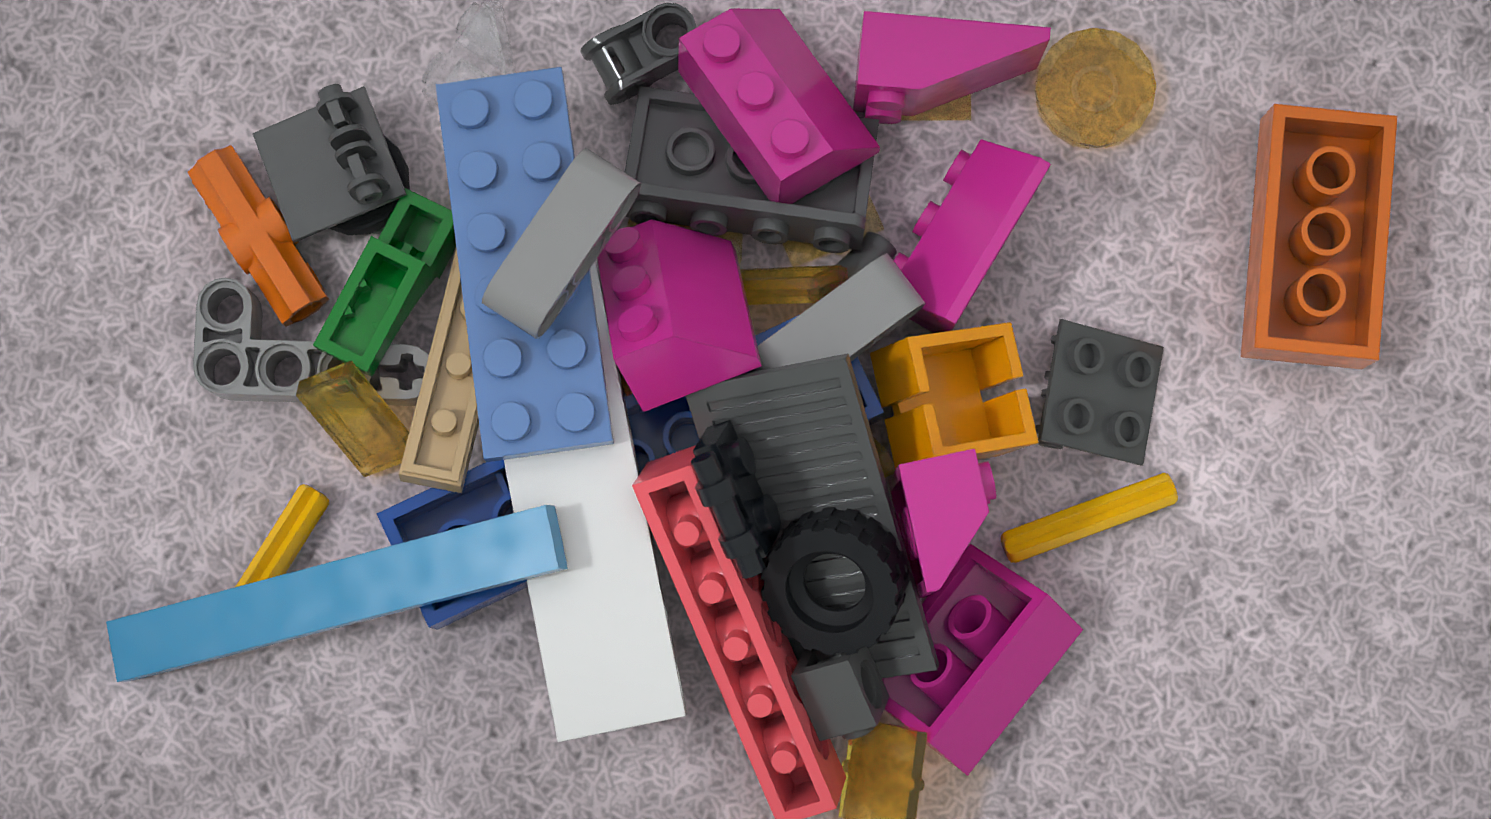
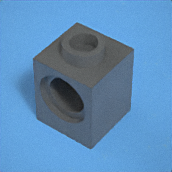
[791,646,889,741]

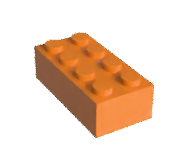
[1241,104,1398,370]

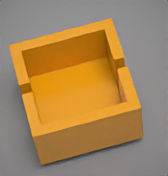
[870,322,1039,469]

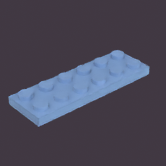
[435,67,614,462]

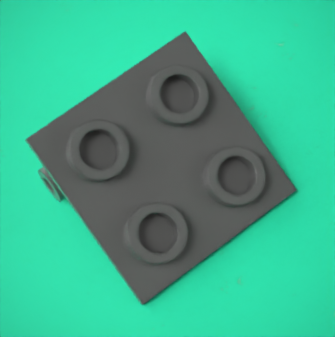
[252,84,407,243]
[1035,319,1164,466]

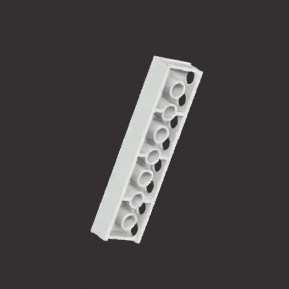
[504,259,688,742]

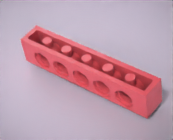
[632,445,846,819]

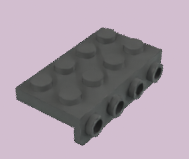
[625,86,879,253]

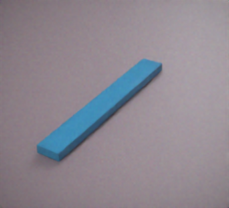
[106,505,568,682]

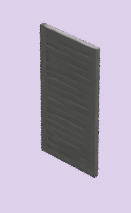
[686,353,939,678]

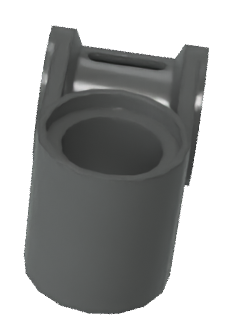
[580,3,697,105]

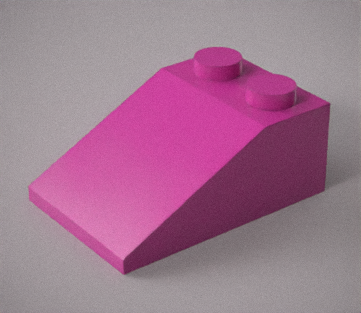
[853,11,1051,124]

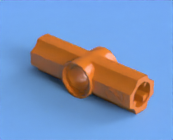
[187,145,330,327]

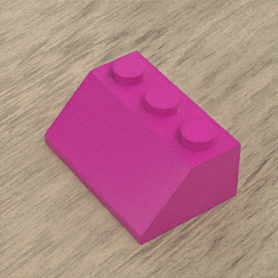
[678,8,880,204]
[894,139,1051,333]
[597,219,762,412]
[888,448,996,598]
[882,543,1083,776]

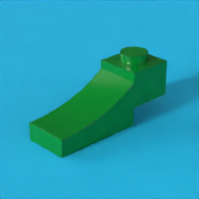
[313,188,456,377]

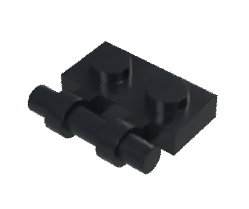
[691,420,781,579]

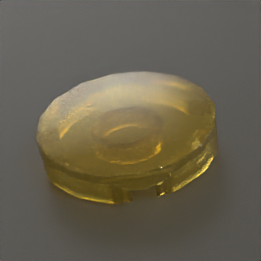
[1035,28,1156,149]

